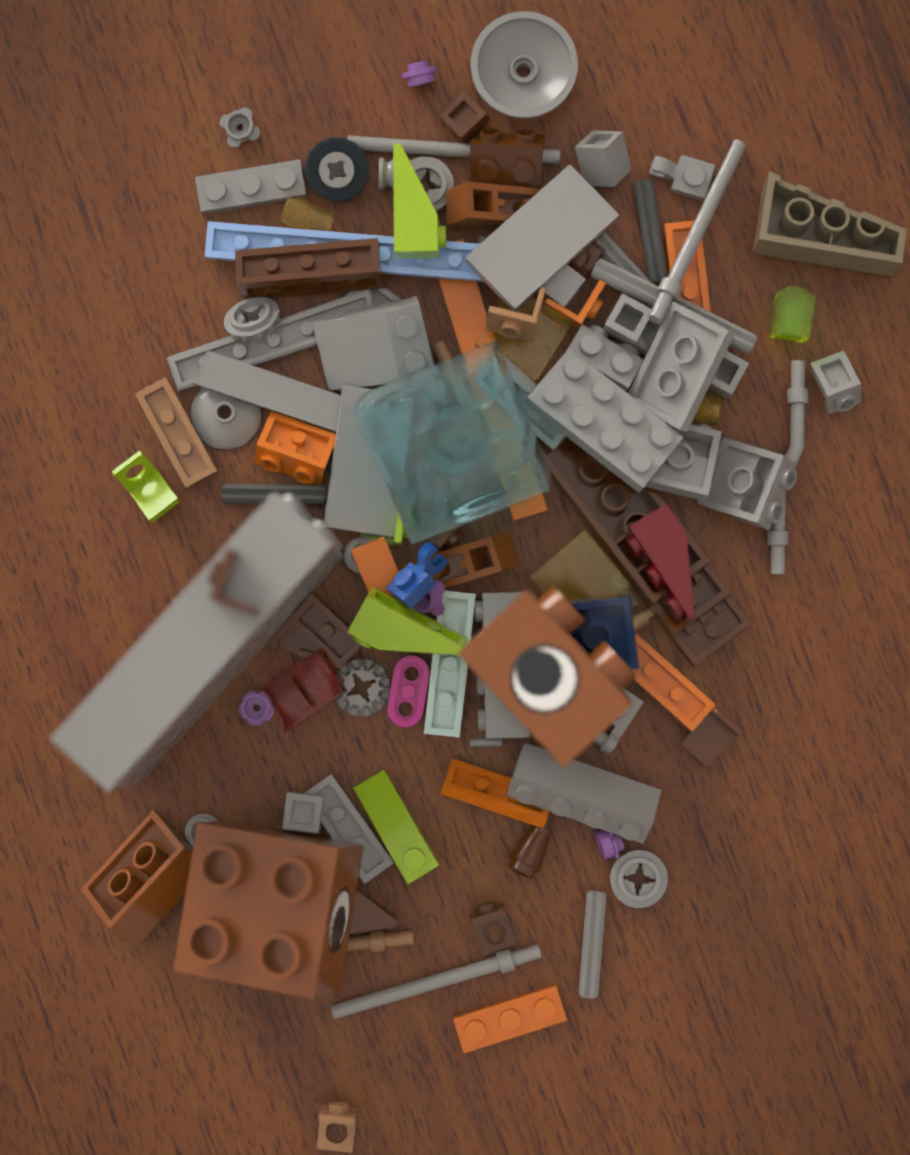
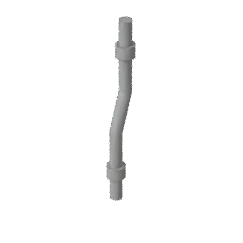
[767,360,809,575]

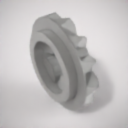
[410,156,454,212]
[224,297,280,343]
[333,659,390,717]
[610,850,668,908]

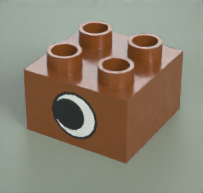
[457,586,636,768]
[173,820,364,999]

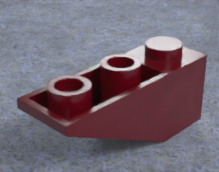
[626,503,694,625]

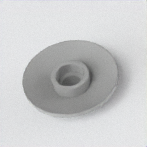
[191,388,262,450]

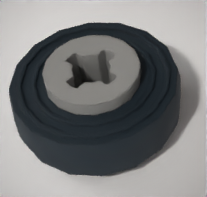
[305,137,368,202]

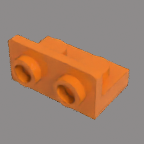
[254,411,336,485]

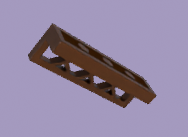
[235,238,385,300]

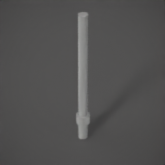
[347,135,560,164]
[648,140,746,324]
[330,944,542,1019]

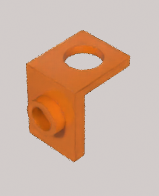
[543,279,606,330]

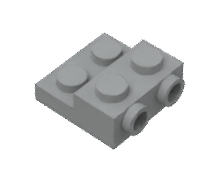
[567,324,644,392]
[645,422,722,502]
[697,437,797,530]

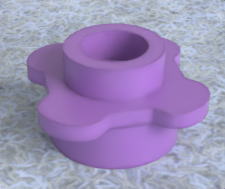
[413,580,445,616]

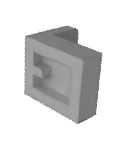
[810,350,861,414]

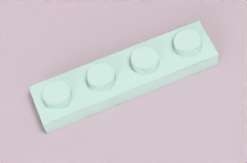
[424,591,476,738]

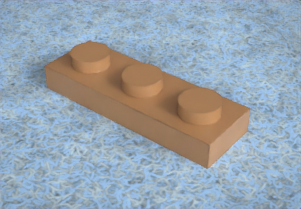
[135,377,218,489]

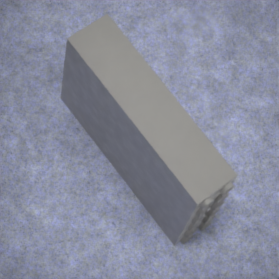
[50,491,344,792]

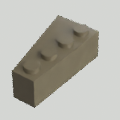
[752,171,907,277]

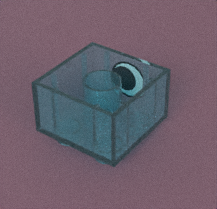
[353,340,551,545]

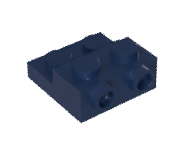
[568,595,640,670]

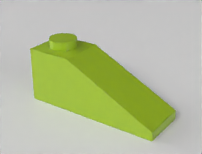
[393,143,447,259]
[347,586,468,655]
[354,769,440,884]

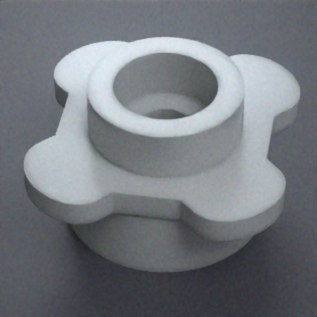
[219,107,260,148]

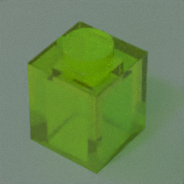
[769,286,816,343]

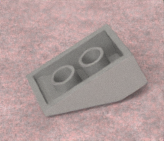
[312,296,436,391]

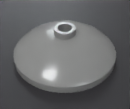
[470,11,578,119]

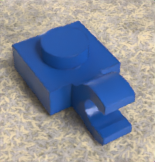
[386,542,448,609]

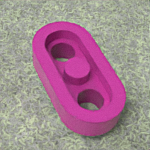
[387,656,430,727]

